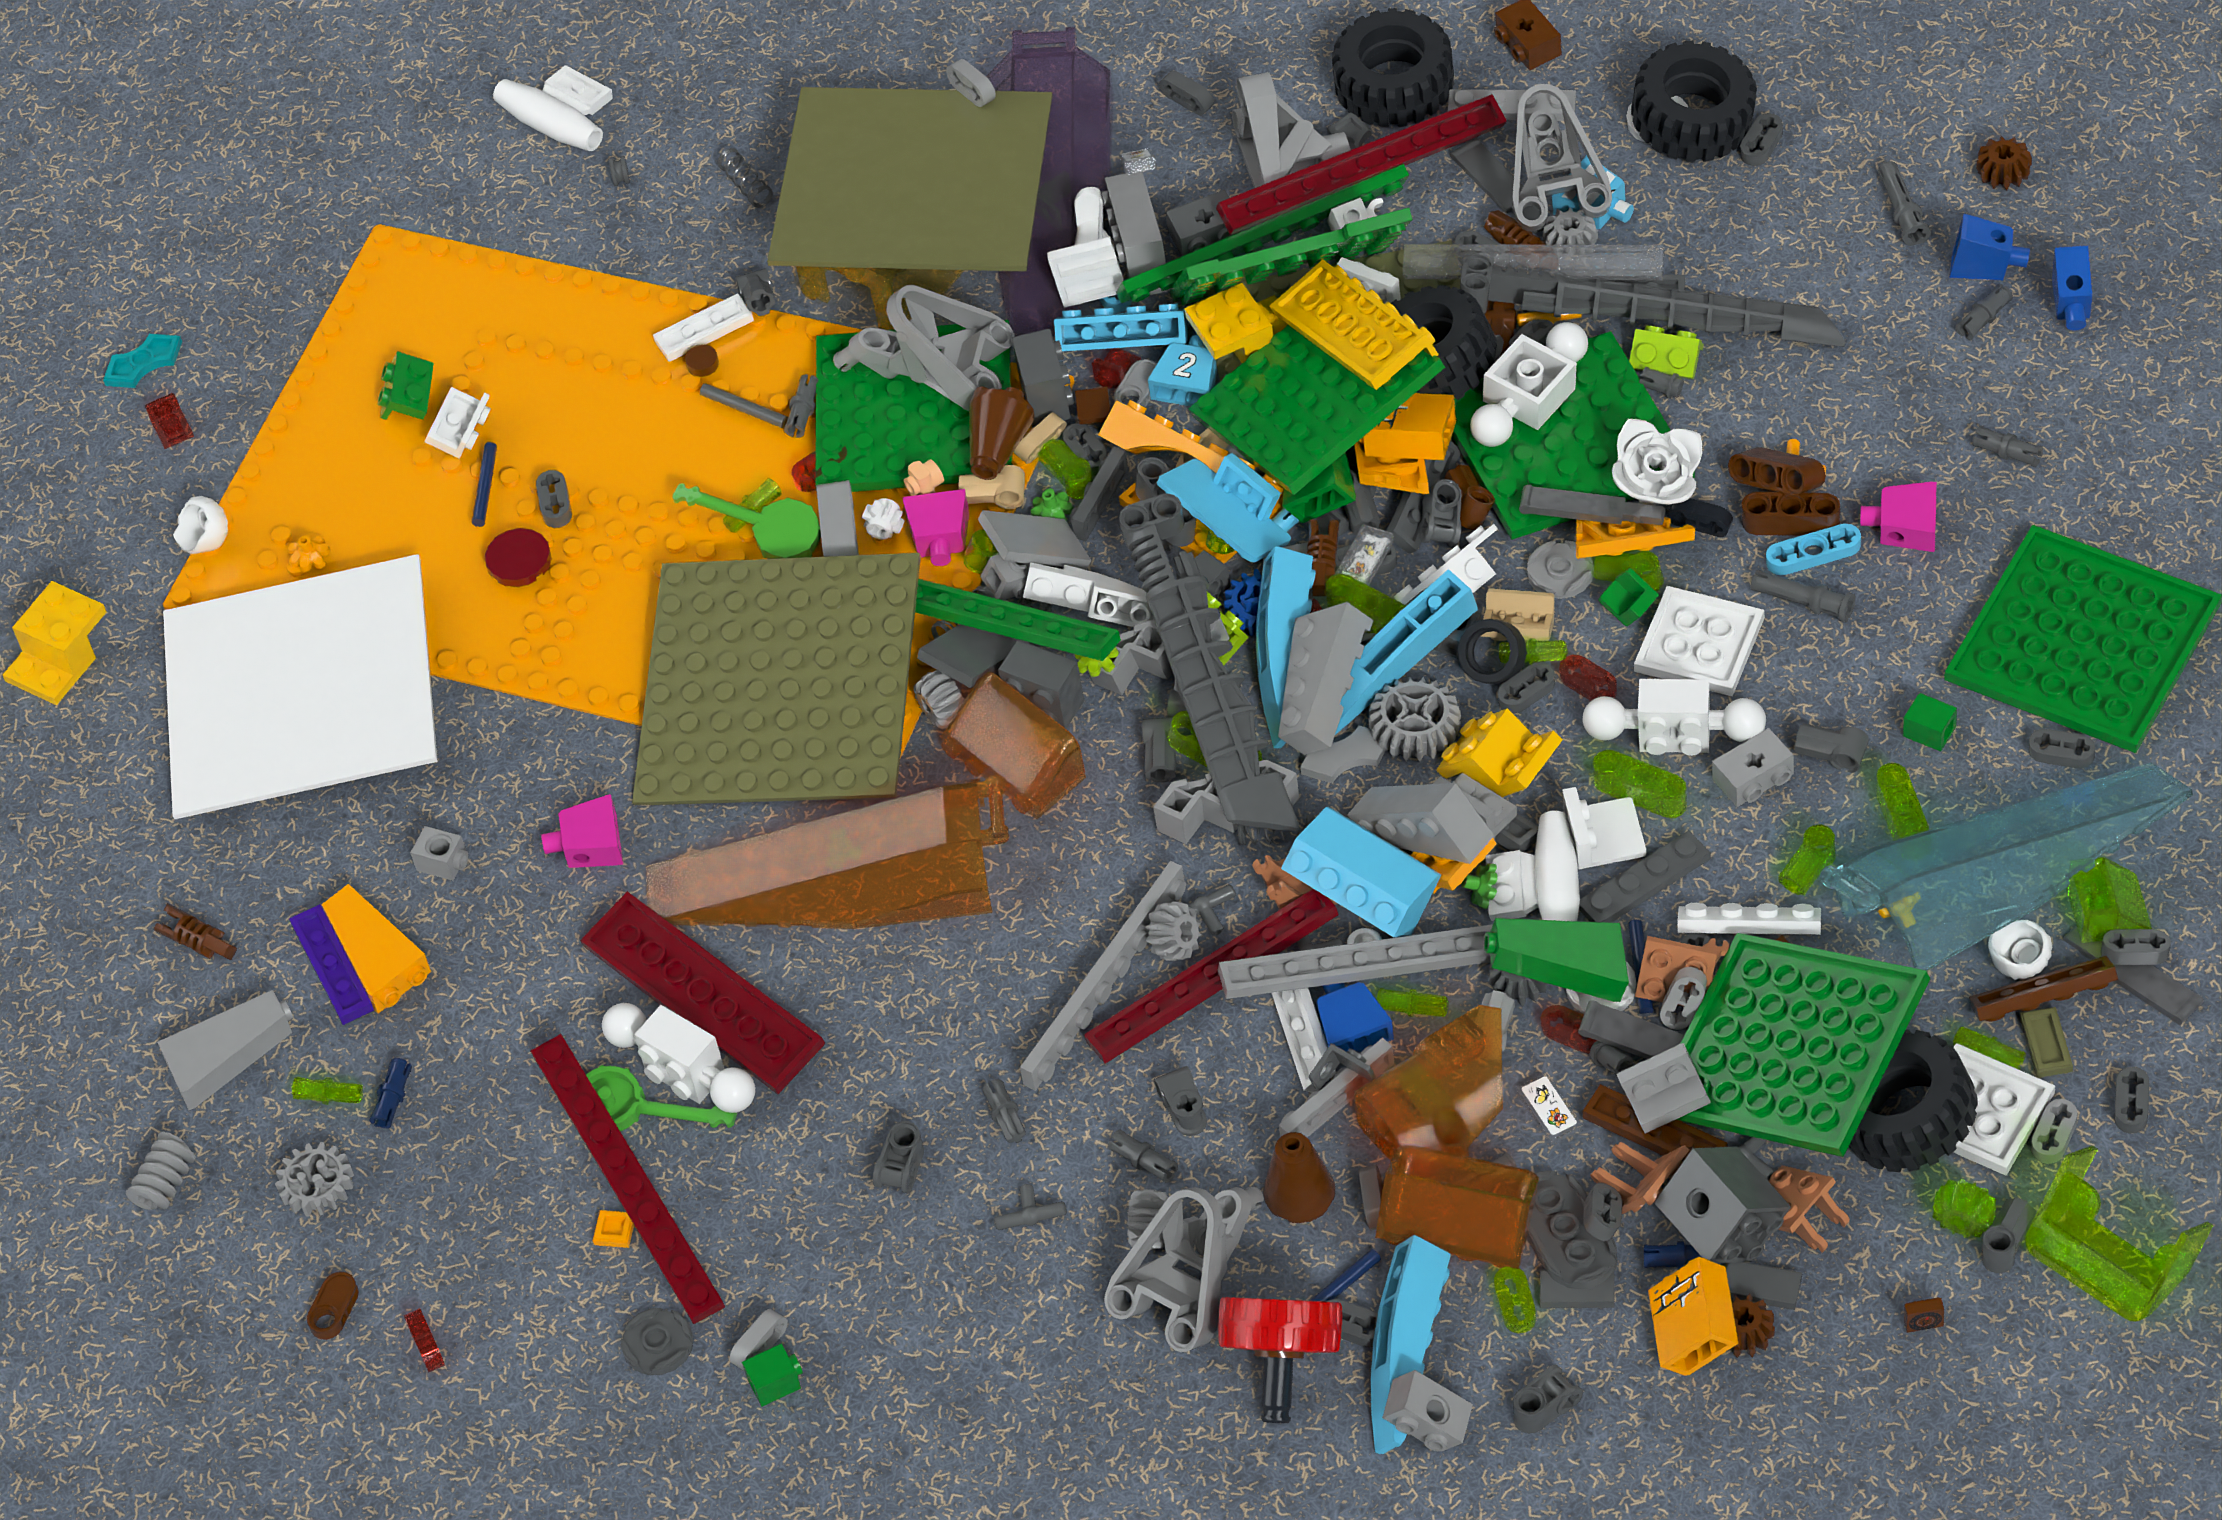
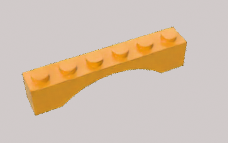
[1098,400,1284,519]

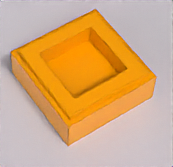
[593,1210,634,1248]

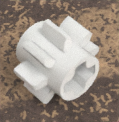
[862,498,905,540]

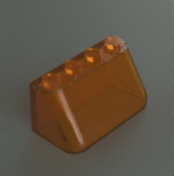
[941,671,1086,819]
[1375,1145,1539,1269]

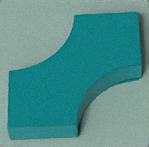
[103,334,182,388]

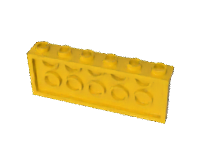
[1270,260,1439,390]

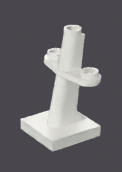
[1047,187,1124,308]

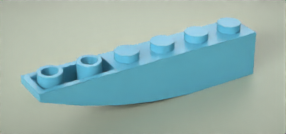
[1256,546,1316,748]
[1335,569,1478,735]
[1371,1235,1451,1454]

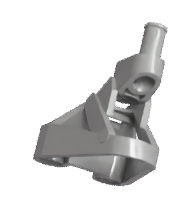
[1232,72,1351,188]
[1512,84,1612,231]
[833,285,1015,411]
[1104,1187,1264,1352]

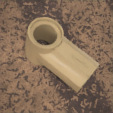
[959,465,1025,509]

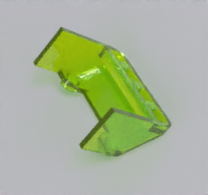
[2025,1145,2213,1322]

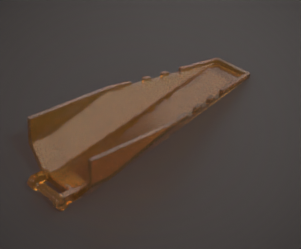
[646,776,1009,929]

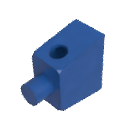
[1949,214,2030,280]
[2052,246,2092,331]
[1316,982,1394,1053]

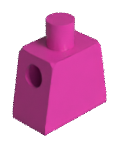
[1860,482,1937,552]
[903,489,969,566]
[541,794,623,868]

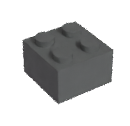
[1012,329,1074,428]
[998,640,1084,731]

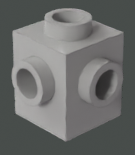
[980,553,1030,600]

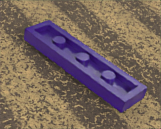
[289,904,374,1025]

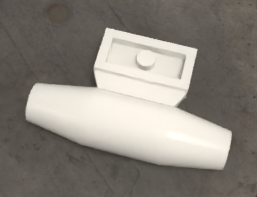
[493,65,613,151]
[1486,811,1580,921]

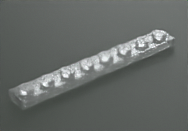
[1402,244,1665,280]

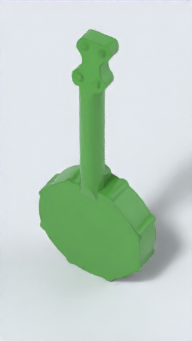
[672,483,821,559]
[586,1065,737,1131]

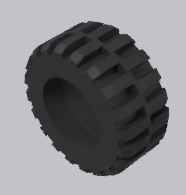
[1332,8,1454,128]
[1631,41,1757,163]
[1391,285,1497,400]
[1849,1029,1978,1172]

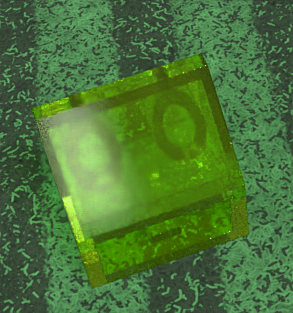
[2066,857,2152,943]

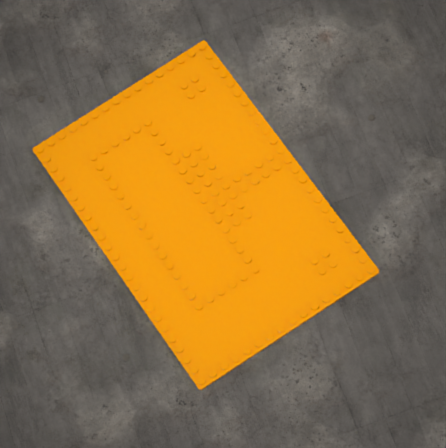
[163,224,1075,758]

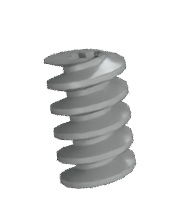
[125,1131,196,1210]

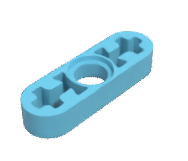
[1766,524,1861,575]

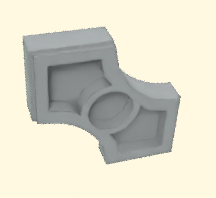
[1300,725,1385,784]

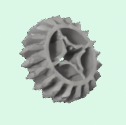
[1368,676,1461,762]

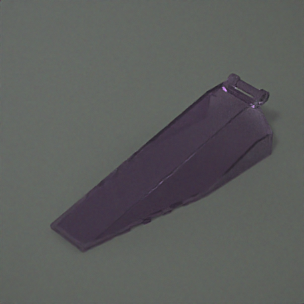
[986,27,1114,337]

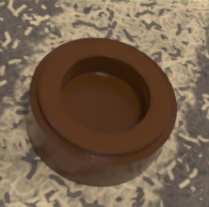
[685,345,719,377]

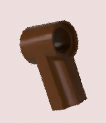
[1444,465,1495,530]

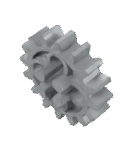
[275,1142,354,1217]

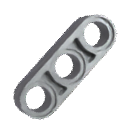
[816,480,859,557]

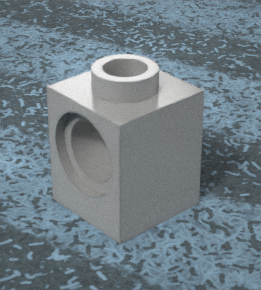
[410,826,468,881]

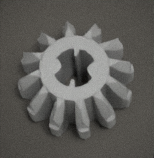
[1543,207,1598,262]
[914,670,967,729]
[1145,901,1203,961]
[1127,1189,1168,1250]

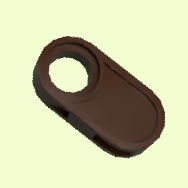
[307,1272,359,1340]

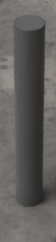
[700,383,788,428]

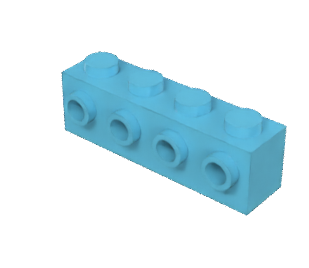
[1054,303,1188,351]

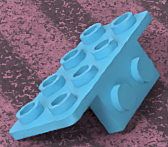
[1157,453,1291,562]

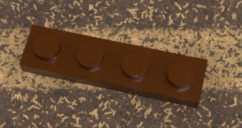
[1969,956,2118,1022]
[1583,1084,1728,1161]

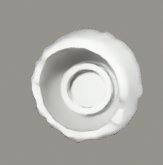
[173,496,228,554]
[1988,918,2053,980]

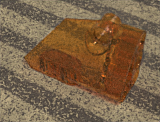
[1354,1005,1503,1185]

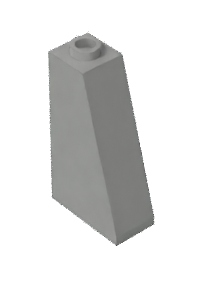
[157,990,293,1110]

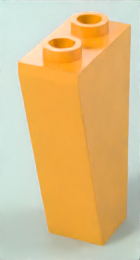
[322,884,431,1014]

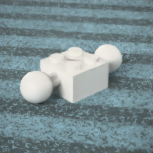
[1470,322,1588,447]
[1583,679,1766,756]
[602,1003,755,1113]

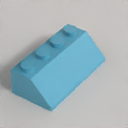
[1281,807,1442,937]

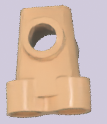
[904,459,944,496]

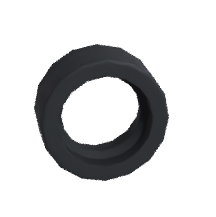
[1457,619,1527,684]

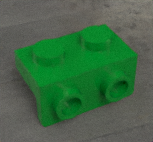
[377,351,434,420]

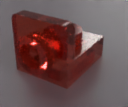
[1092,348,1141,389]
[145,393,194,449]

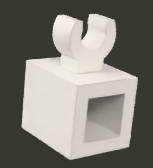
[1327,197,1383,231]

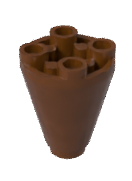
[969,387,1035,480]

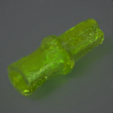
[723,478,782,533]
[1498,638,1568,665]
[1377,988,1449,1017]
[1953,1027,2026,1070]
[292,1077,363,1105]

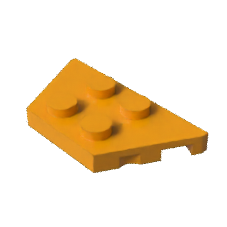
[1354,441,1429,494]
[1576,517,1695,559]

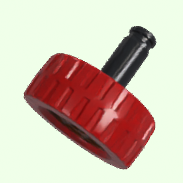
[1218,1297,1342,1423]

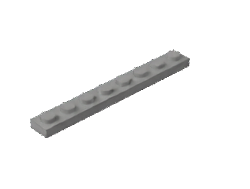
[1020,861,1186,1091]
[1218,924,1493,999]

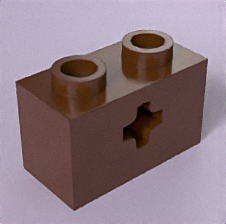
[1494,0,1562,71]

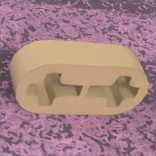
[1014,412,1067,464]

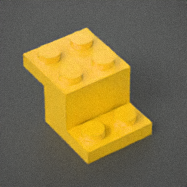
[1184,282,1288,363]
[3,581,107,705]
[1436,708,1563,797]

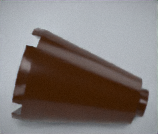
[1263,1132,1335,1223]

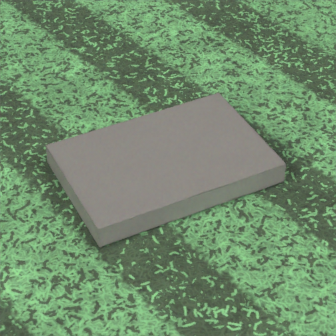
[978,510,1091,569]

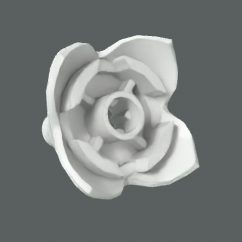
[1612,419,1702,505]

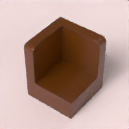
[1075,387,1111,425]

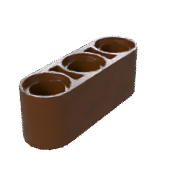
[1728,447,1826,495]
[1742,492,1840,536]

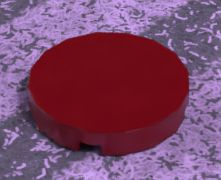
[485,528,552,587]

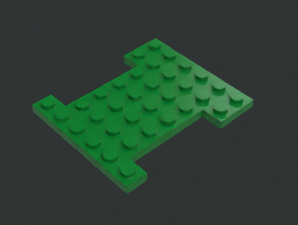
[1169,207,1413,306]

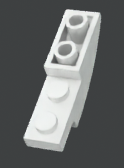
[1023,562,1153,627]

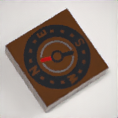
[1904,1297,1944,1333]

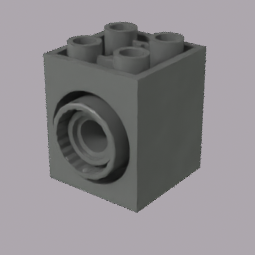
[1654,1147,1791,1263]

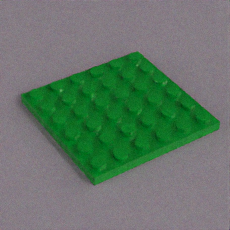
[815,320,1013,492]
[1188,325,1445,495]
[1452,331,1695,540]
[1944,525,2222,753]
[1677,933,1930,1157]

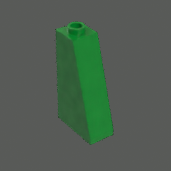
[1282,452,1356,523]
[1484,918,1629,1002]

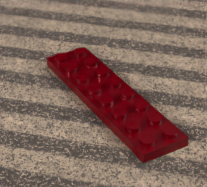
[580,891,825,1094]

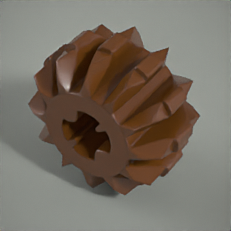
[1976,135,2032,191]
[1731,1293,1775,1358]

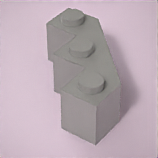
[1087,618,1230,695]
[1153,760,1299,844]

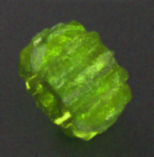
[1932,1178,1996,1238]

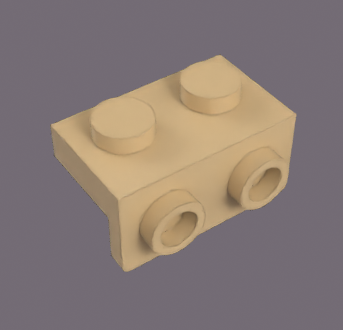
[1481,589,1555,644]

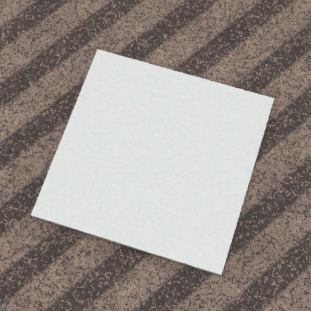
[163,554,438,819]

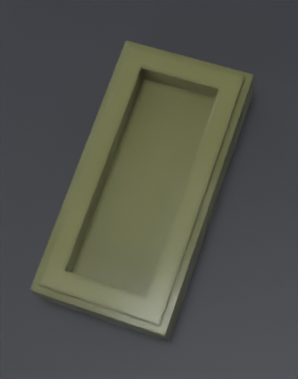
[2020,1007,2073,1078]

